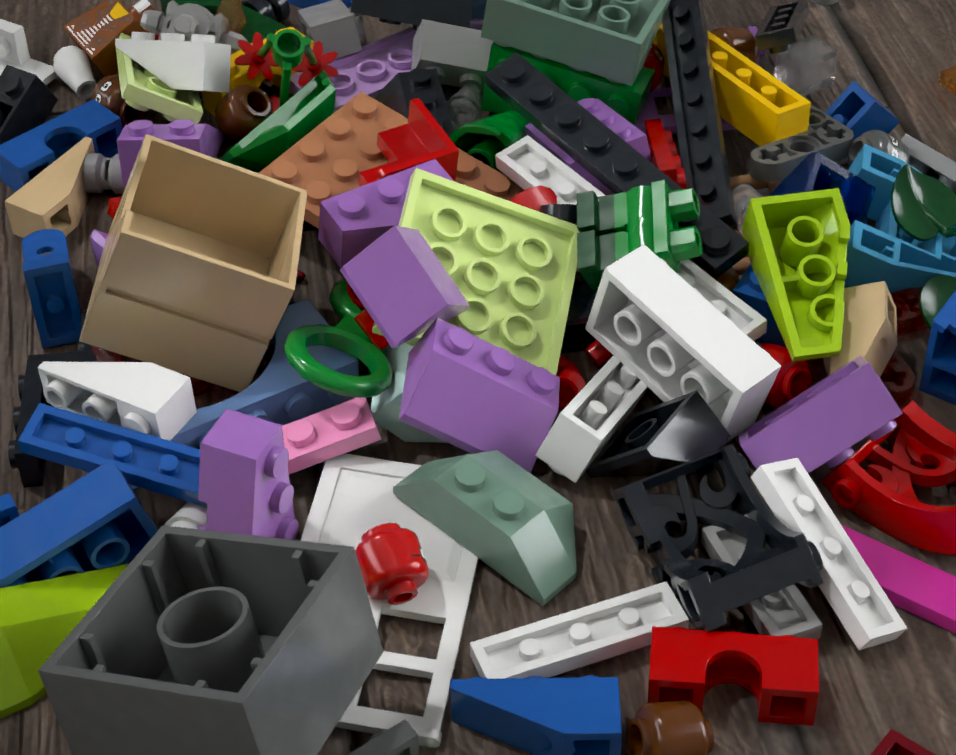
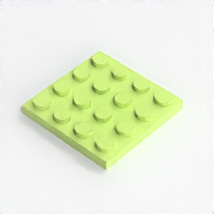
[372,168,580,375]

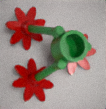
[234,29,339,113]

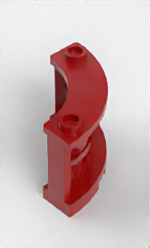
[822,400,956,555]

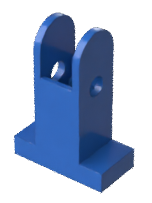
[22,229,82,349]

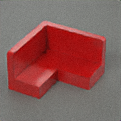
[359,98,459,187]

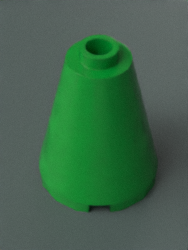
[449,111,530,178]

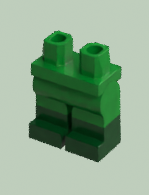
[576,180,702,290]

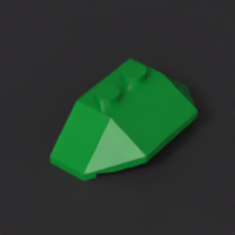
[219,70,336,172]

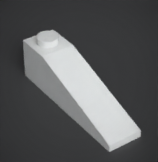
[535,355,649,483]

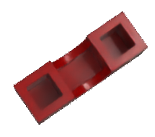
[647,626,819,726]

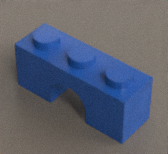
[0,99,123,192]

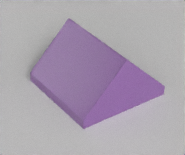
[340,225,470,349]

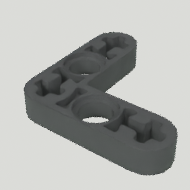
[749,104,854,183]

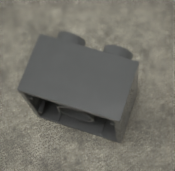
[38,525,383,755]

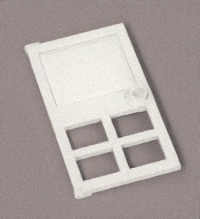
[300,453,479,748]

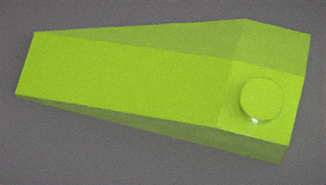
[742,188,850,362]
[0,563,130,719]

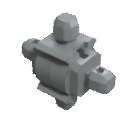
[140,0,248,54]

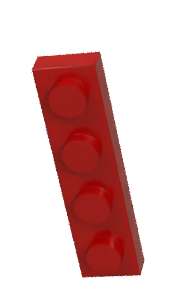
[644,118,686,189]

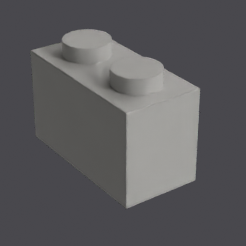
[298,0,365,58]
[411,19,494,92]

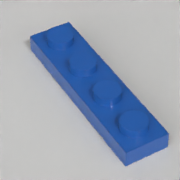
[18,403,207,507]

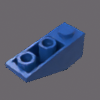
[450,675,622,755]

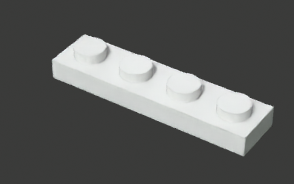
[751,457,907,650]
[470,581,689,679]

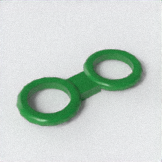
[284,278,393,398]

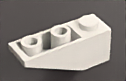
[115,32,231,93]
[38,361,197,441]

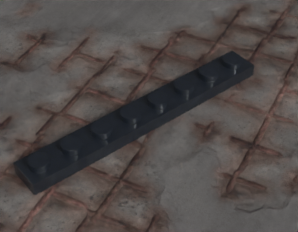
[662,0,737,226]
[484,52,749,279]

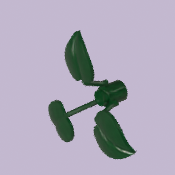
[891,164,956,331]

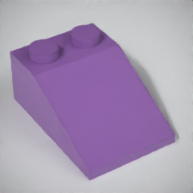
[117,119,224,187]

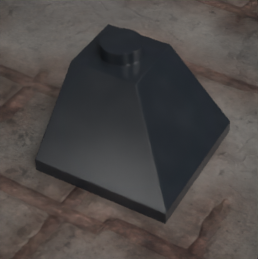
[586,390,731,477]

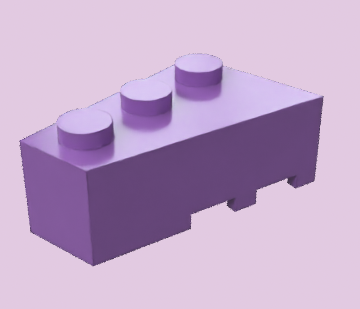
[318,159,454,268]
[197,409,299,540]

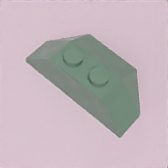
[393,450,577,606]

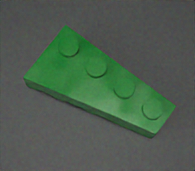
[480,42,655,126]

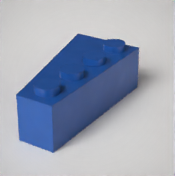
[0,459,159,588]

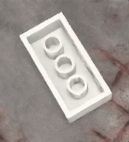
[585,245,781,447]

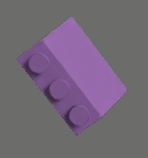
[399,317,560,473]
[738,355,903,479]

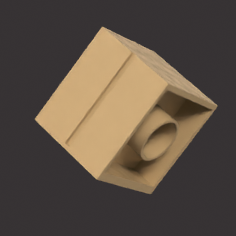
[79,134,307,392]

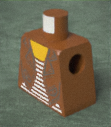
[63,0,155,78]

